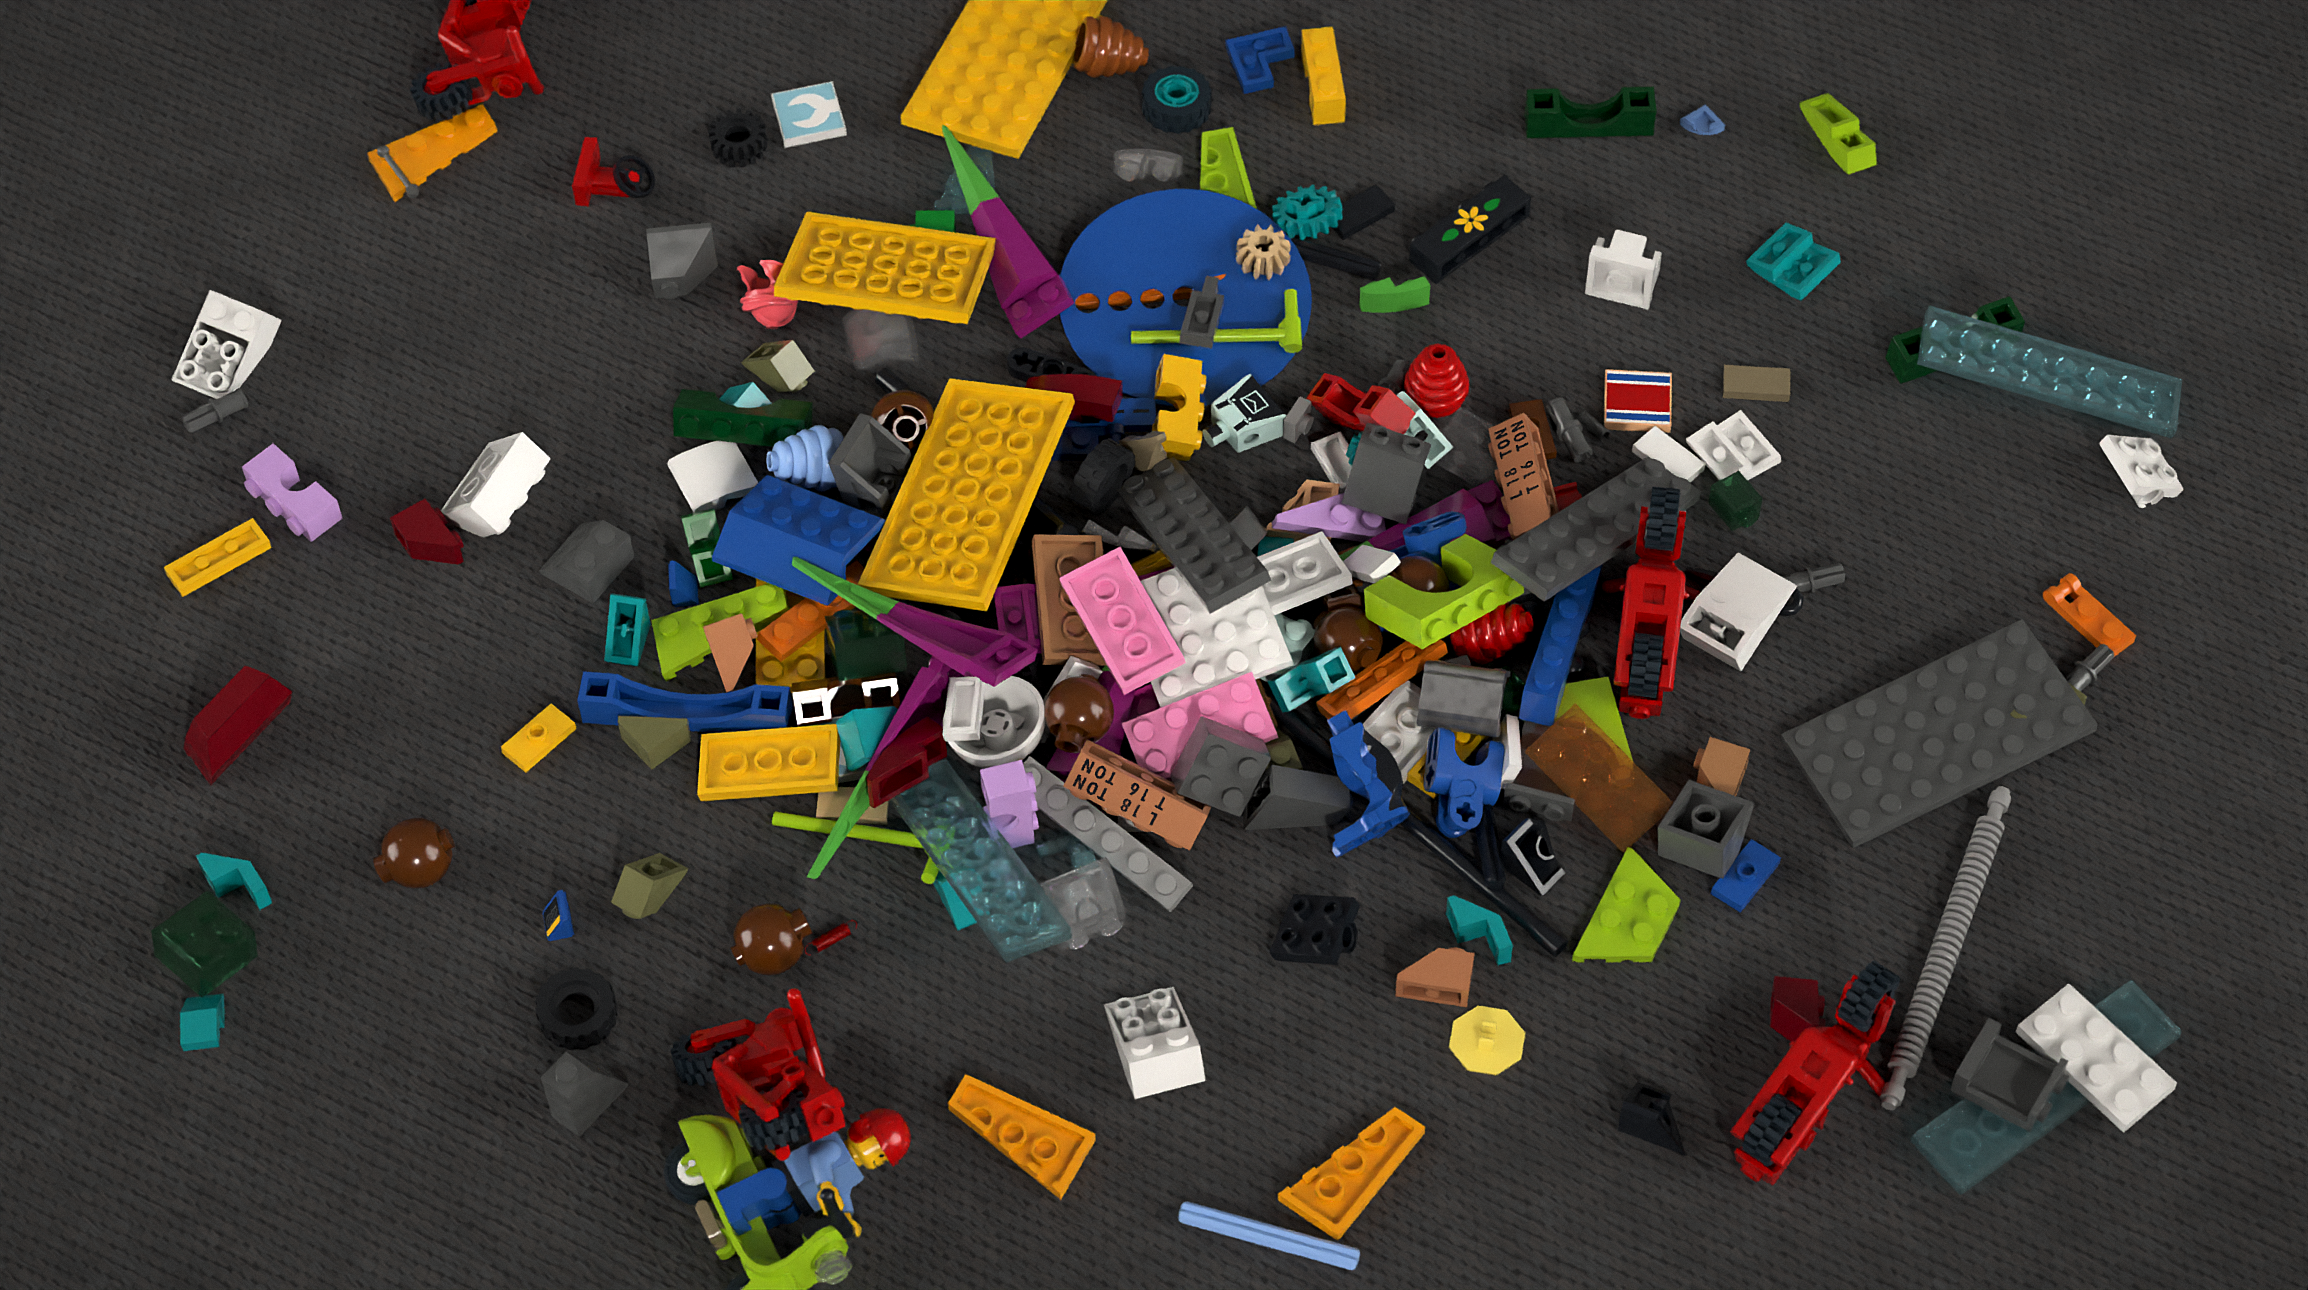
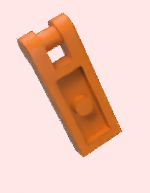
[2043,573,2136,657]

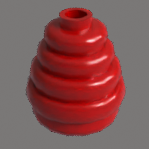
[1404,343,1470,418]
[1450,602,1533,665]

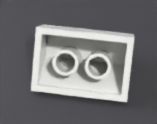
[441,432,551,537]

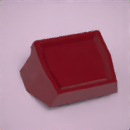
[183,665,292,786]

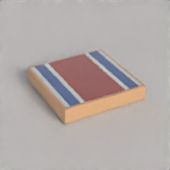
[1604,369,1672,433]

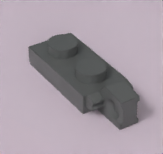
[1180,276,1224,348]

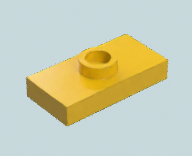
[501,703,576,773]

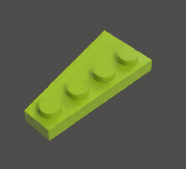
[1200,127,1257,209]
[651,583,790,682]

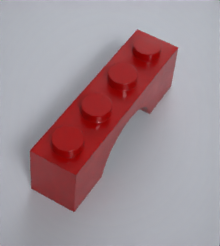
[1306,373,1416,434]

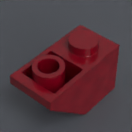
[390,499,464,565]
[1770,976,1825,1042]

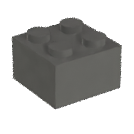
[1170,716,1271,817]

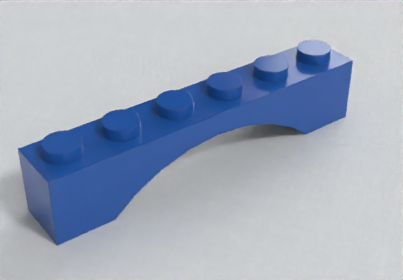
[1519,563,1604,727]
[577,671,793,733]

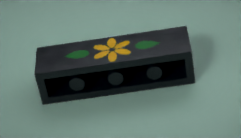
[1410,175,1531,284]

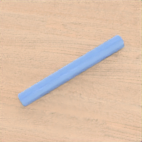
[1178,1201,1360,1270]

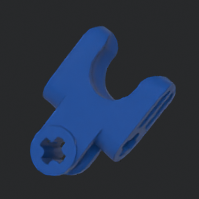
[1389,511,1467,590]
[1424,727,1505,838]

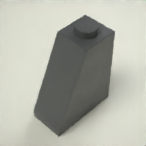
[1243,765,1353,830]
[541,1052,629,1137]

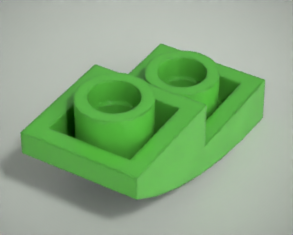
[1359,276,1430,313]

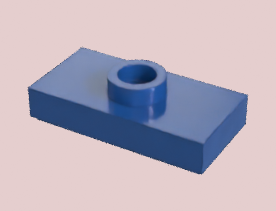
[1711,839,1781,913]

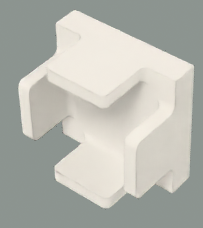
[1585,230,1662,309]

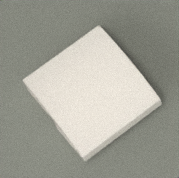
[1686,410,1781,488]
[667,441,758,513]

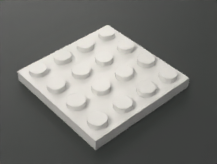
[1140,568,1293,708]

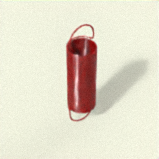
[805,920,857,955]

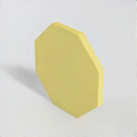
[1449,1006,1525,1075]

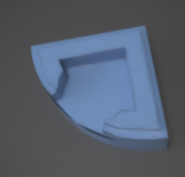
[1680,105,1725,135]

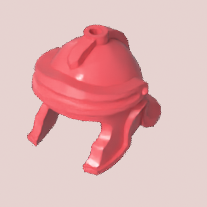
[737,260,799,329]

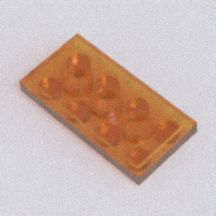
[1524,703,1673,853]

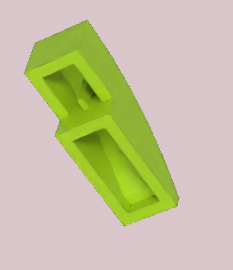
[1800,93,1877,175]

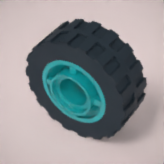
[1142,66,1212,134]

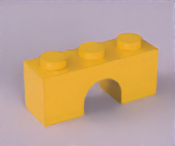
[1301,27,1346,125]
[1152,354,1206,461]

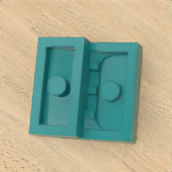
[1746,223,1841,301]

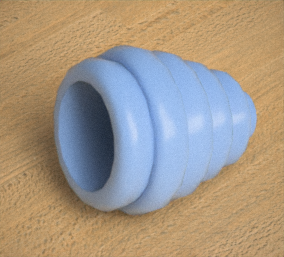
[766,425,844,492]

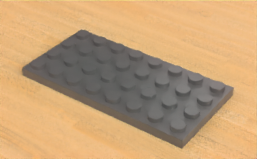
[1781,619,2098,848]

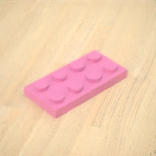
[1059,547,1186,695]
[1122,672,1278,781]

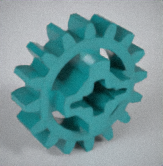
[1272,185,1343,240]

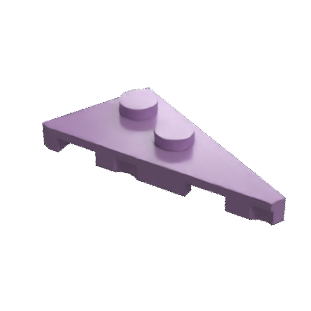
[1272,493,1386,542]

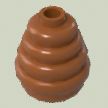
[1073,15,1149,78]

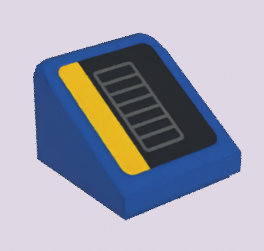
[543,890,574,941]

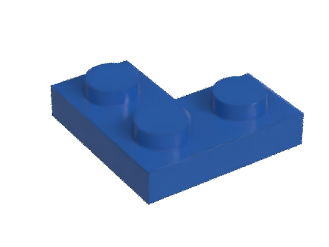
[1226,27,1295,94]

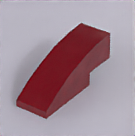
[1024,374,1123,422]
[867,716,947,808]

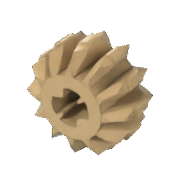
[1236,224,1291,280]

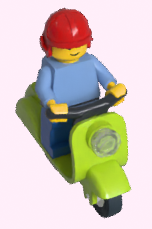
[664,1108,911,1290]

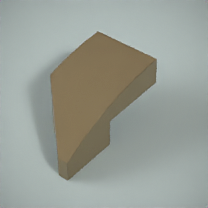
[1119,431,1167,471]

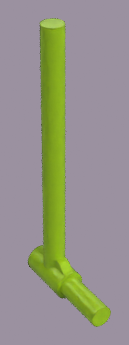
[1131,289,1302,353]
[772,811,956,884]

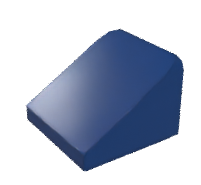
[668,561,698,607]

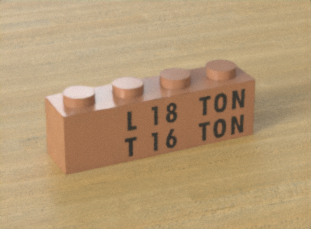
[1488,413,1559,540]
[1063,739,1212,851]

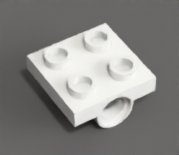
[2099,435,2184,508]

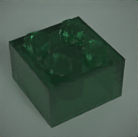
[825,610,907,681]
[151,890,258,998]

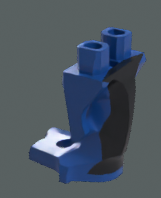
[1327,710,1410,858]

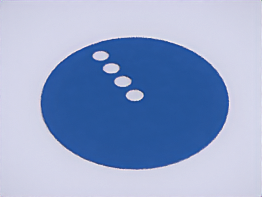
[1059,189,1312,407]

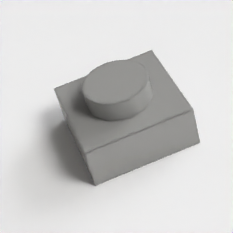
[1283,397,1314,443]

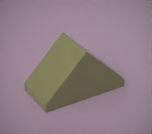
[618,716,691,770]

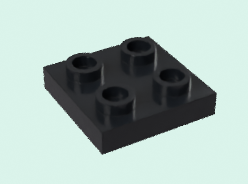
[1269,894,1360,965]

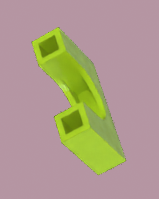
[1364,534,1524,649]

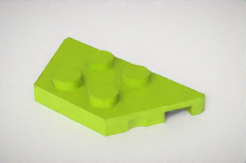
[1572,847,1681,962]

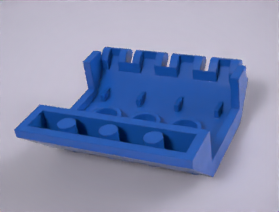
[712,475,886,606]

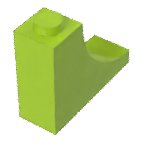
[1523,677,1634,783]

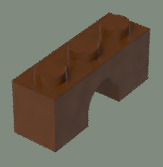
[791,668,900,726]

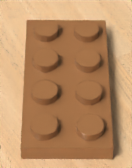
[1032,534,1106,665]

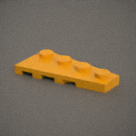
[367,104,497,202]
[948,1074,1096,1199]
[1278,1107,1425,1241]

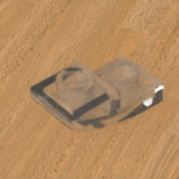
[1114,148,1183,184]

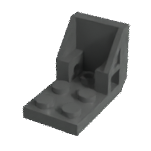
[828,413,913,520]

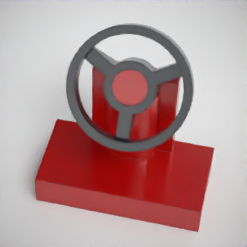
[572,137,655,206]

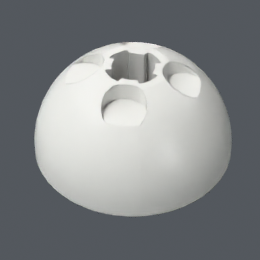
[943,676,1045,768]

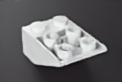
[172,290,282,399]
[1680,553,1797,671]
[1104,987,1205,1099]

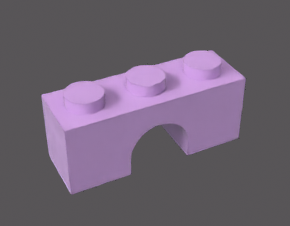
[242,444,342,542]
[980,760,1039,850]

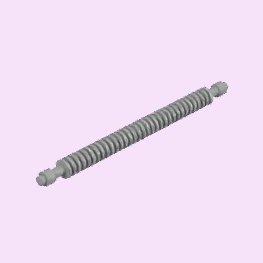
[1880,786,2011,1110]

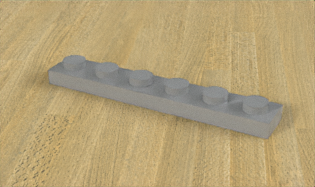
[1023,756,1193,912]

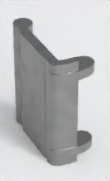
[1417,660,1510,738]

